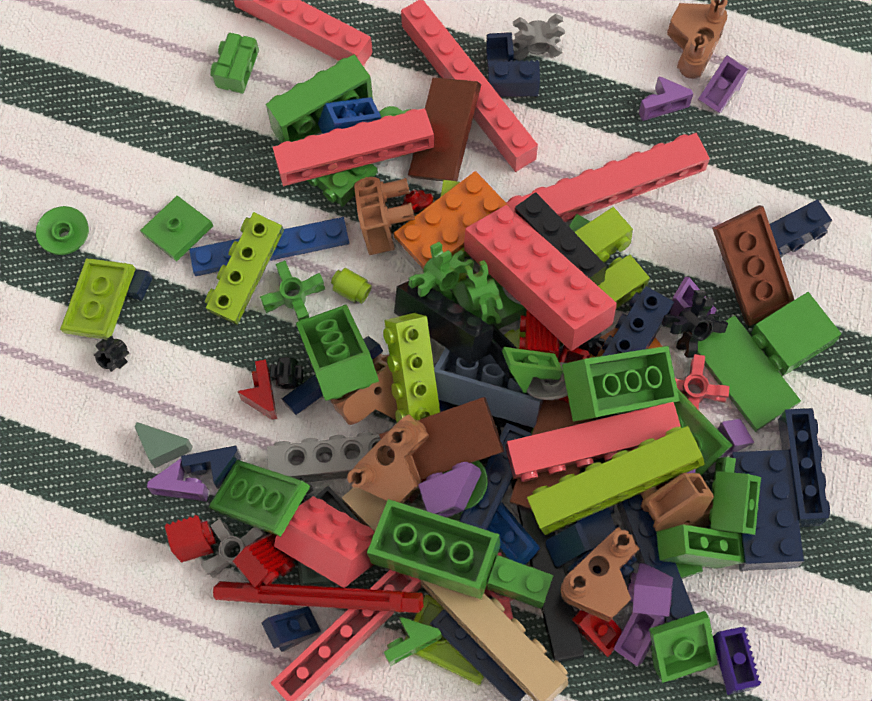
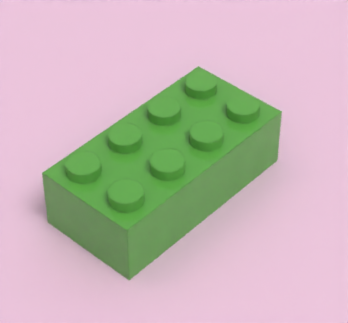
[266,54,373,143]
[296,304,379,401]
[562,346,680,422]
[367,499,501,599]

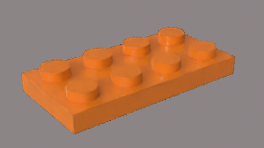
[394,171,510,270]

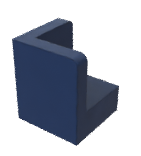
[486,32,514,68]

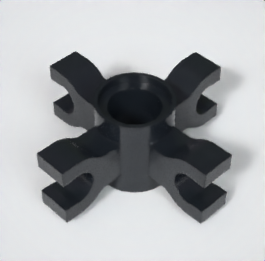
[661,290,728,358]

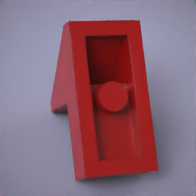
[238,359,277,420]
[572,610,623,657]

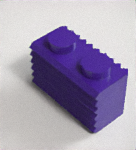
[713,627,761,695]

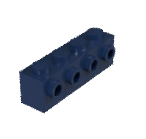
[722,199,832,259]
[602,286,674,356]
[778,408,830,527]

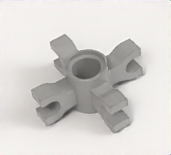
[513,14,565,61]
[201,519,267,582]

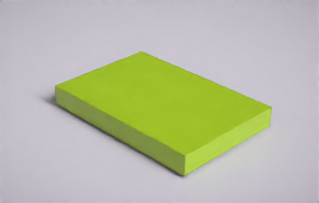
[60,258,136,340]
[404,595,484,686]

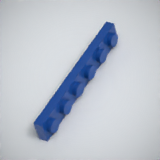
[189,217,349,276]

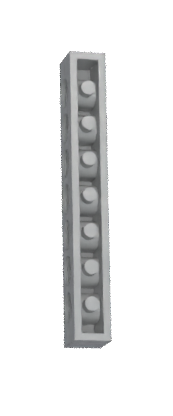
[267,429,490,482]

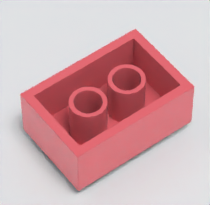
[274,496,375,588]

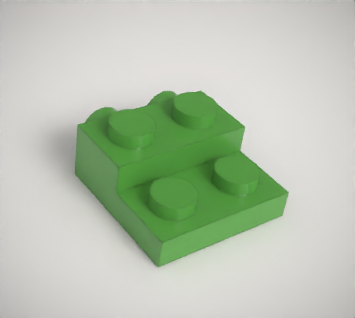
[307,164,378,207]
[649,611,718,683]

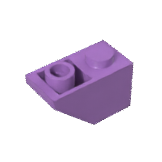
[418,462,481,518]
[628,563,673,617]

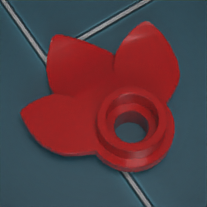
[401,190,434,222]

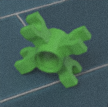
[409,242,474,300]
[260,260,326,321]
[464,260,503,324]

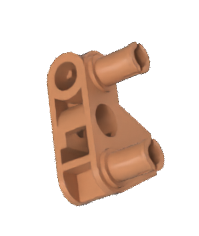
[667,0,728,79]
[354,177,415,255]
[330,354,397,425]
[347,414,429,503]
[640,473,714,531]
[560,527,640,622]

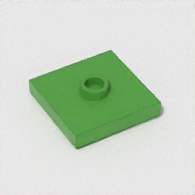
[140,195,214,262]

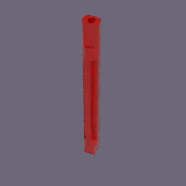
[213,581,424,613]

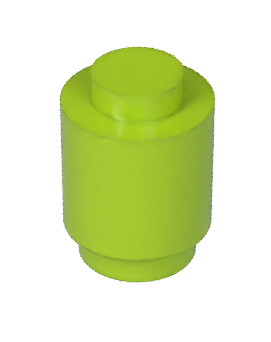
[331,268,372,304]

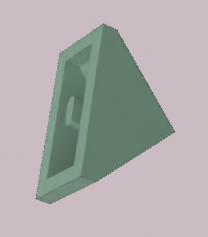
[135,422,193,468]

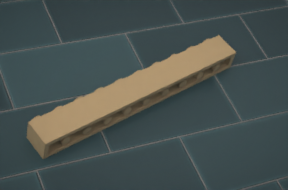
[342,487,568,701]

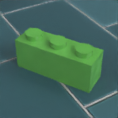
[657,525,744,569]

